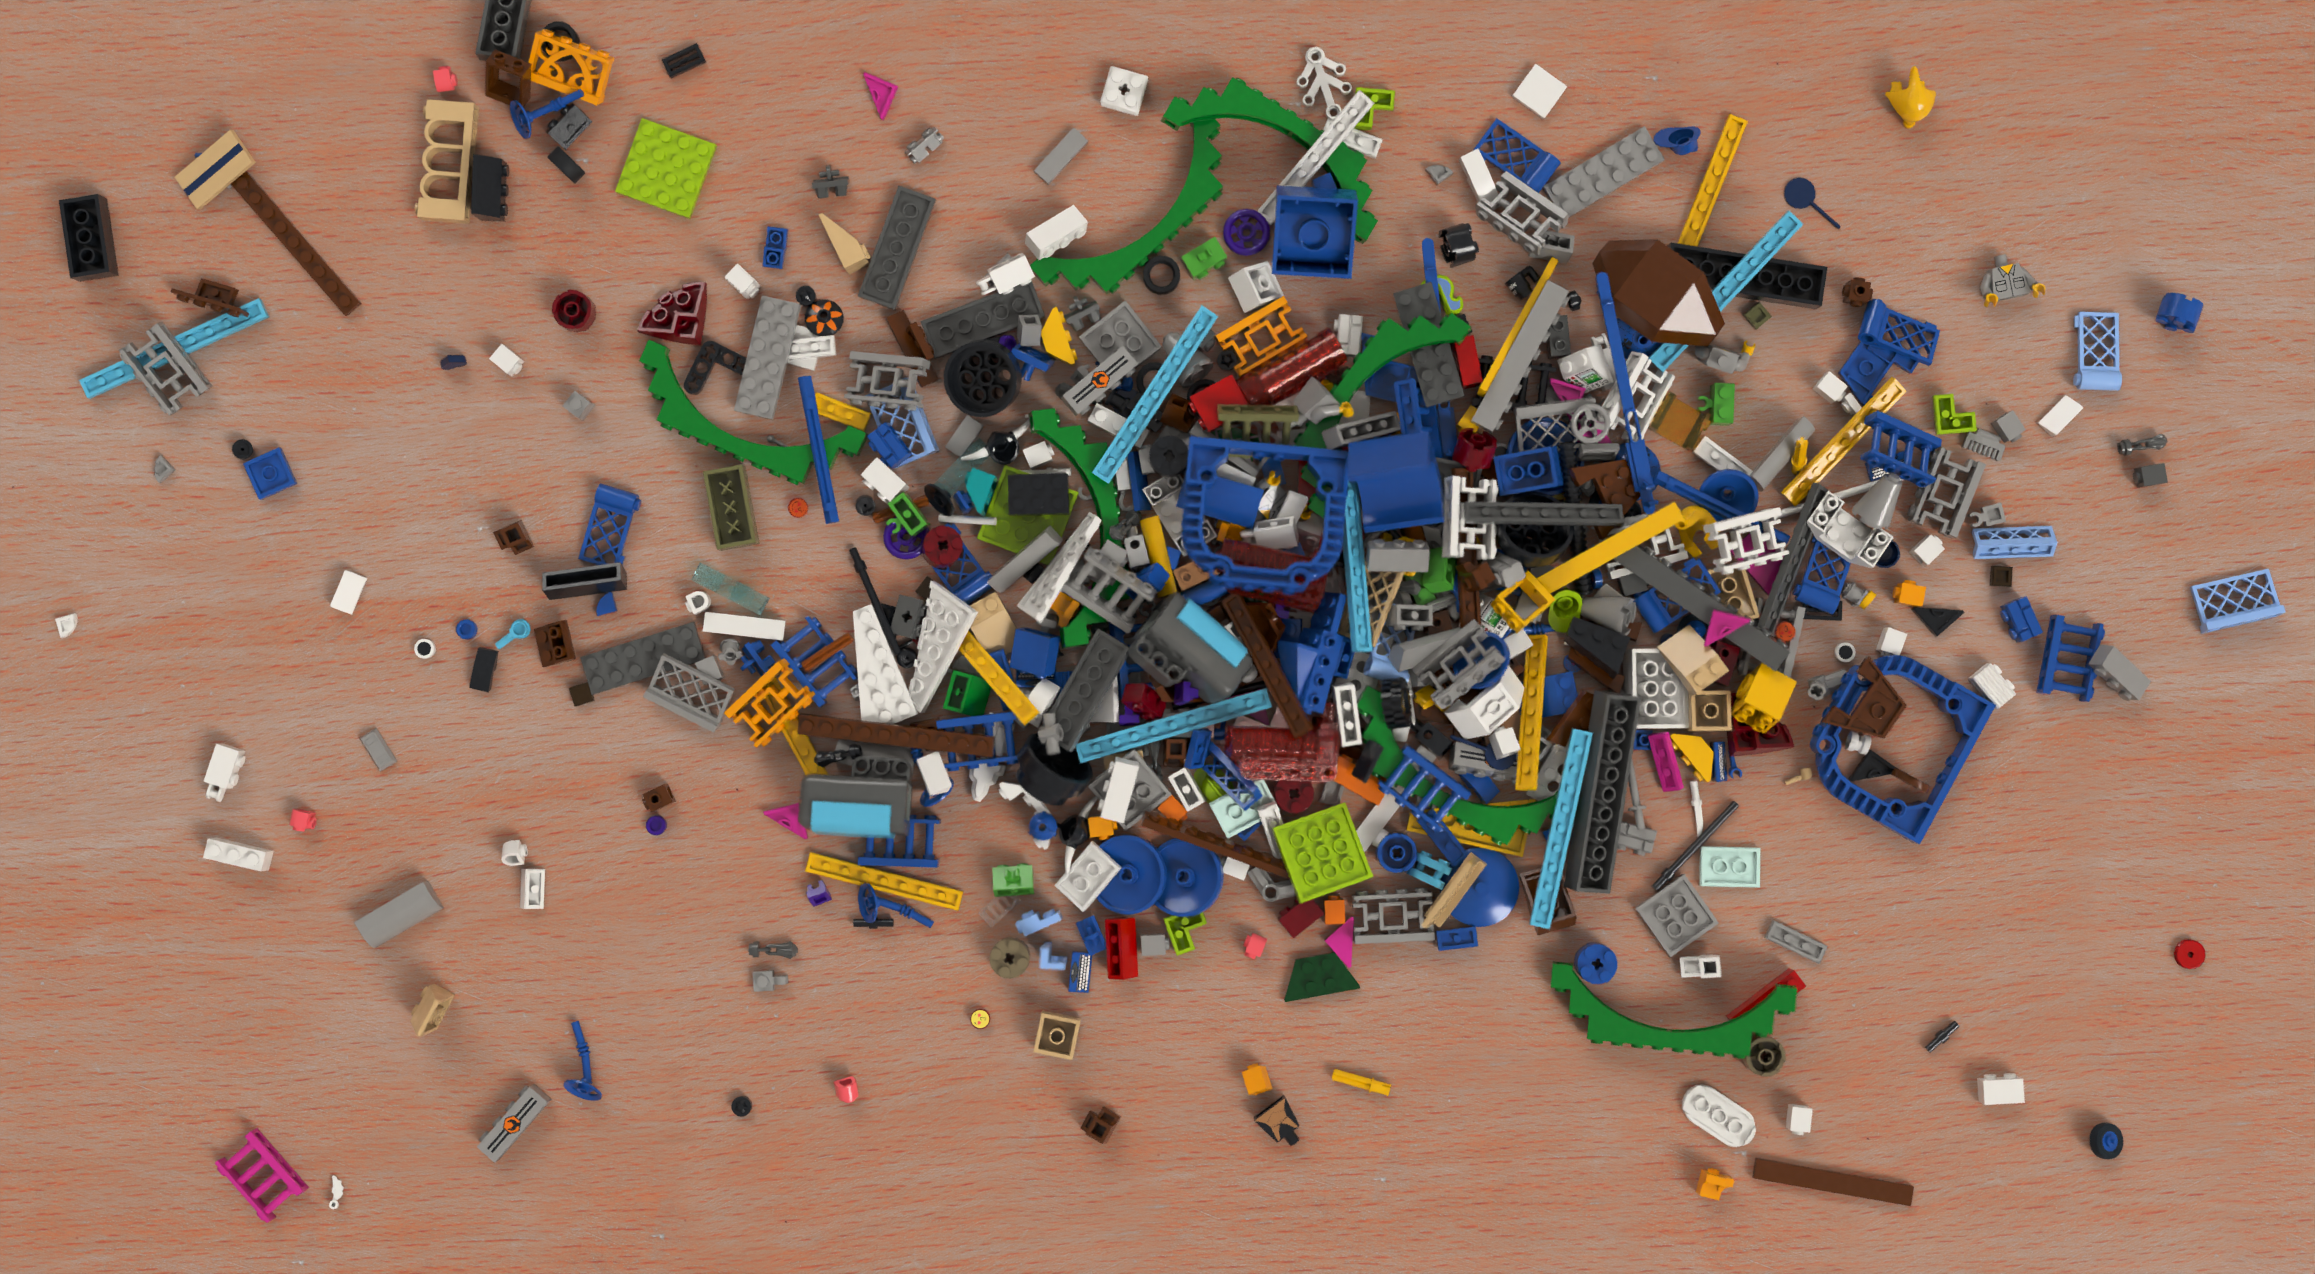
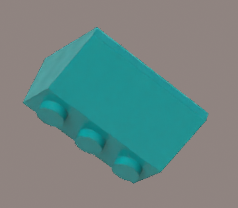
[964,467,999,517]

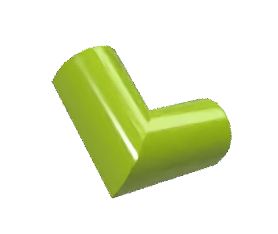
[1354,87,1395,130]
[1932,394,1977,435]
[1163,913,1207,956]

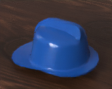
[1654,126,1701,155]

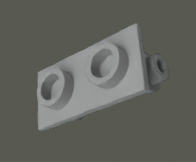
[904,127,945,164]

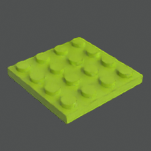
[615,118,717,219]
[977,465,1079,565]
[1271,802,1373,904]

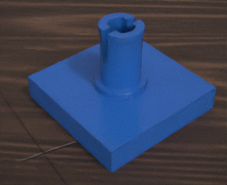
[1012,343,1056,381]

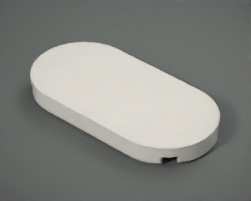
[1682,1084,1756,1147]

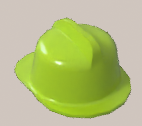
[1548,587,1582,633]
[1194,764,1235,803]

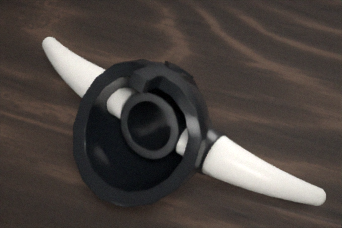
[961,419,1030,465]
[1057,796,1098,874]

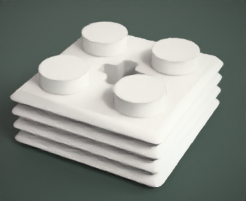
[1100,66,1148,116]

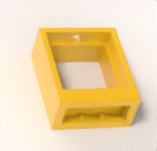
[1490,570,1556,634]

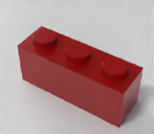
[1105,917,1138,980]

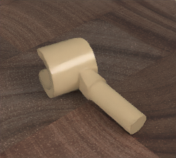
[1785,768,1812,785]

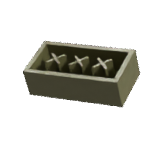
[703,464,760,551]

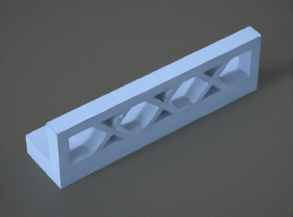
[1972,526,2058,559]
[1040,941,1068,970]

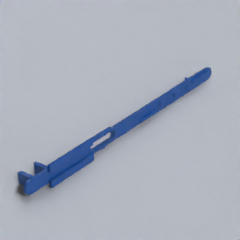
[1422,238,1457,461]
[1596,272,1659,514]

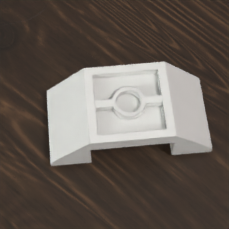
[1142,474,1217,557]
[1807,491,1894,568]
[1444,665,1525,740]
[998,781,1053,850]

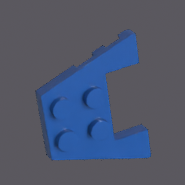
[1361,333,1419,403]
[1838,341,1919,406]

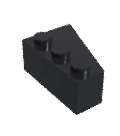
[1564,617,1630,679]

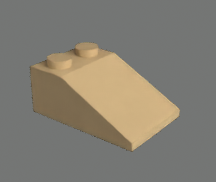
[819,213,871,275]
[1700,560,1760,619]
[970,591,1017,655]
[1657,625,1729,696]
[410,984,455,1037]

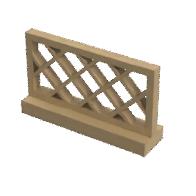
[1337,558,1404,647]
[1421,852,1487,929]

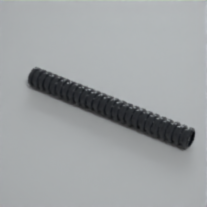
[1557,441,1593,595]

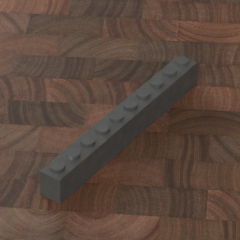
[1614,545,1790,672]

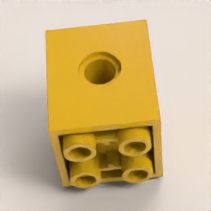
[1731,663,1797,733]

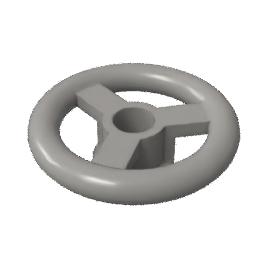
[1571,404,1610,444]

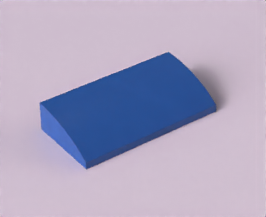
[1176,473,1264,529]

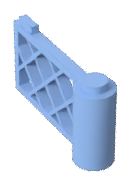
[2073,312,2122,391]
[1364,600,1415,683]

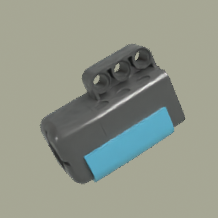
[1128,592,1253,704]
[798,756,913,839]

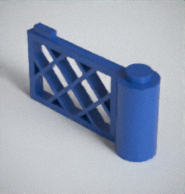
[1473,118,1561,193]
[1858,299,1940,366]
[578,483,642,565]
[917,523,992,605]
[1793,535,1851,615]
[1633,557,1722,633]

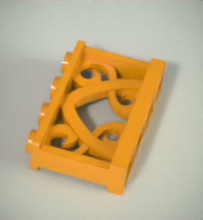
[528,29,614,105]

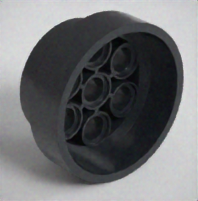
[944,339,1022,417]
[1495,491,1574,568]
[1016,733,1093,806]

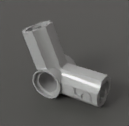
[1807,669,1846,700]
[1247,867,1296,902]

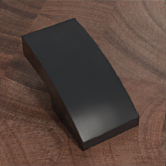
[469,647,499,693]

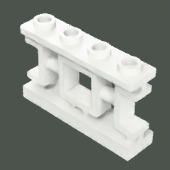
[1596,351,1675,443]
[1442,476,1498,561]
[1703,507,1789,575]
[1597,524,1688,580]

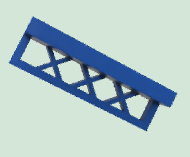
[1202,740,1263,811]

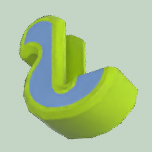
[1420,274,1463,316]

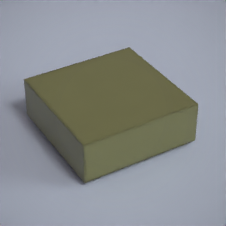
[1743,302,1772,330]

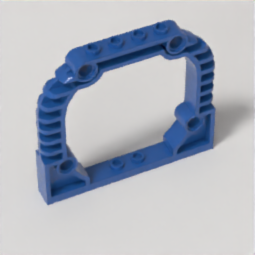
[1181,436,1348,595]
[1810,655,1996,845]

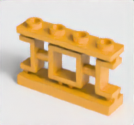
[1215,296,1308,379]
[724,658,815,748]

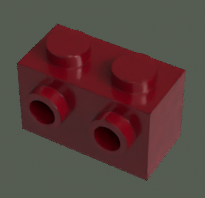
[1709,641,1741,686]
[1121,683,1166,721]
[1278,898,1324,939]

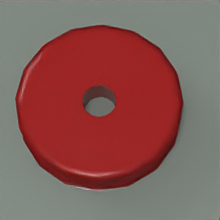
[2174,939,2206,969]

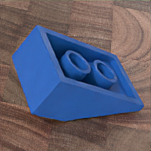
[1494,446,1563,496]
[1519,671,1578,718]

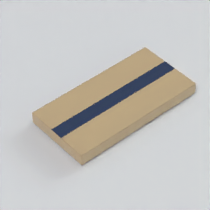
[175,130,256,209]

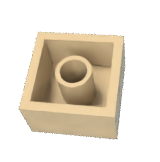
[1687,690,1732,732]
[1033,1010,1081,1060]

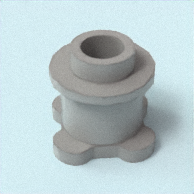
[1841,582,1868,607]
[718,639,742,665]

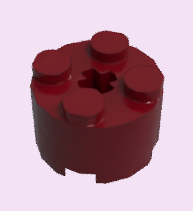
[552,290,596,332]
[1452,428,1497,472]
[922,525,963,568]
[1274,773,1314,813]

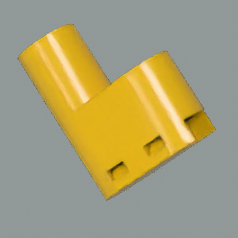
[1413,685,1451,712]

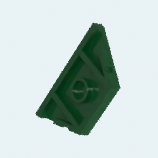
[1284,952,1360,1002]

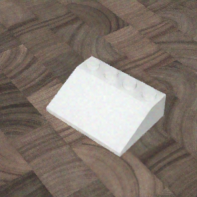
[1623,649,1689,729]

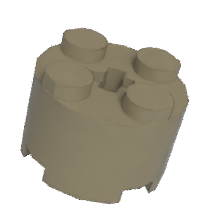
[990,937,1031,979]
[1742,1035,1786,1077]

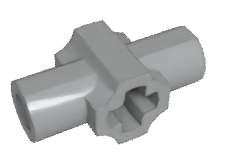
[1038,713,1064,755]

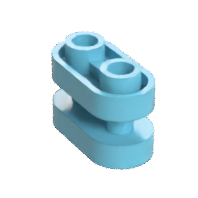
[1407,850,1452,890]

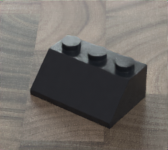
[471,154,509,222]

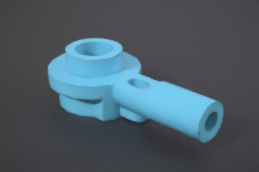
[495,619,531,650]

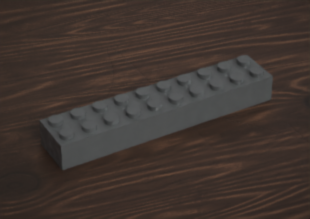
[1564,690,1641,894]

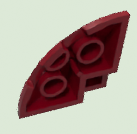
[637,282,707,345]
[1727,693,1794,757]

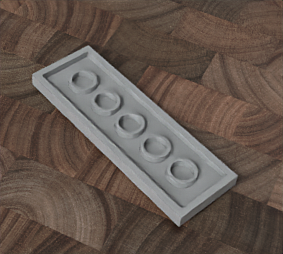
[1543,126,1665,218]
[734,295,801,420]

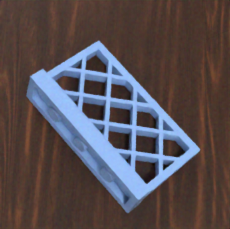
[865,377,940,469]
[2190,569,2285,634]

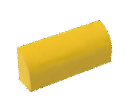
[1140,515,1177,598]

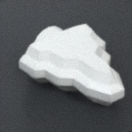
[967,756,1007,802]

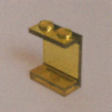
[1648,392,1711,451]

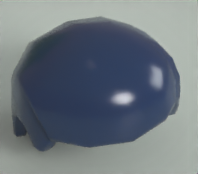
[1875,540,1900,568]

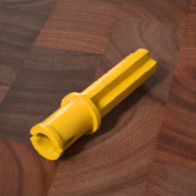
[1791,437,1808,475]
[1332,1069,1391,1096]

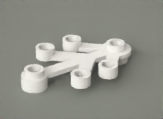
[1296,47,1352,120]

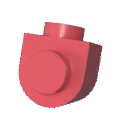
[433,66,458,92]
[289,809,317,832]
[1243,933,1267,959]
[834,1076,859,1103]

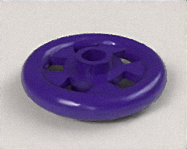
[1223,209,1270,256]
[883,516,929,559]

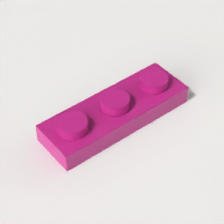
[1648,731,1684,792]

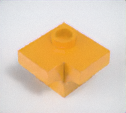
[1216,520,1245,543]
[1050,591,1081,627]
[1696,1167,1734,1201]

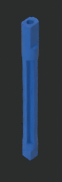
[798,376,839,524]
[1653,470,1790,544]

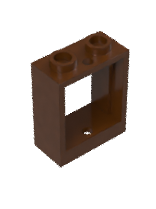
[485,49,531,109]

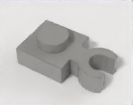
[1967,503,2006,527]

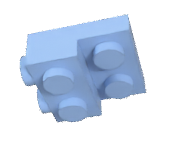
[1015,909,1063,936]

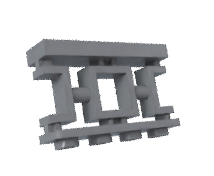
[1476,171,1568,256]
[119,322,213,415]
[844,351,930,411]
[1907,447,1986,539]
[1412,619,1505,709]
[1352,888,1435,944]

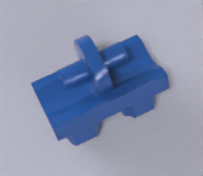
[740,640,776,677]
[1076,915,1106,956]

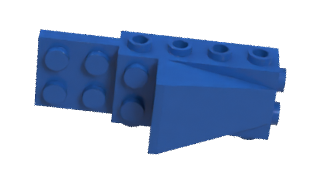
[1277,591,1347,715]

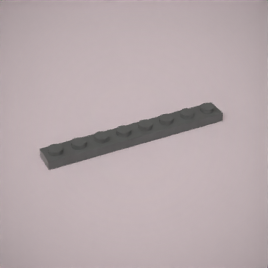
[1757,482,1829,637]
[1464,502,1624,526]

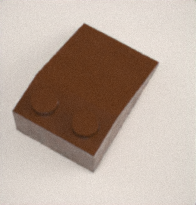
[1519,868,1577,936]

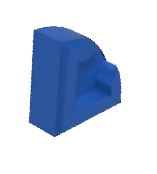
[597,592,617,616]

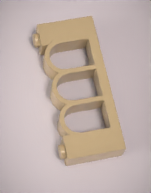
[415,99,479,224]

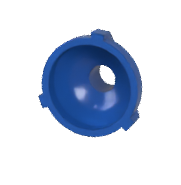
[1028,811,1057,841]

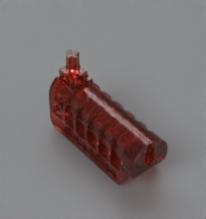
[1236,327,1348,405]
[1217,533,1329,612]
[1224,702,1340,782]

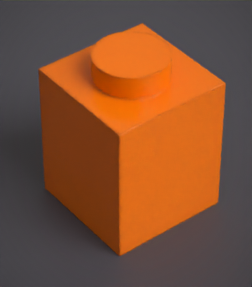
[1157,795,1188,823]
[1323,895,1345,924]

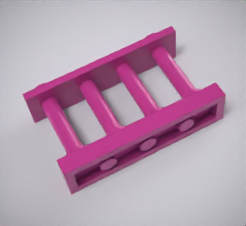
[215,1128,309,1223]

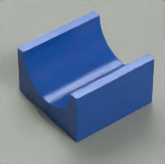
[1271,185,1358,279]
[1348,431,1444,533]

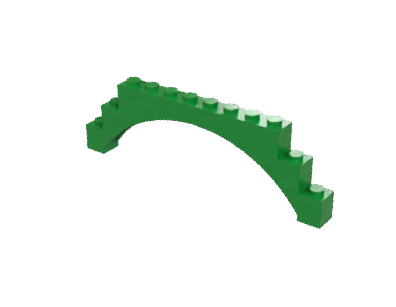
[1161,77,1378,244]
[1030,119,1223,295]
[1293,313,1471,518]
[639,340,868,486]
[1028,408,1130,648]
[1357,685,1558,846]
[1551,961,1797,1059]

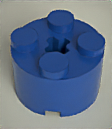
[2155,293,2204,333]
[1375,832,1417,873]
[1574,942,1617,984]

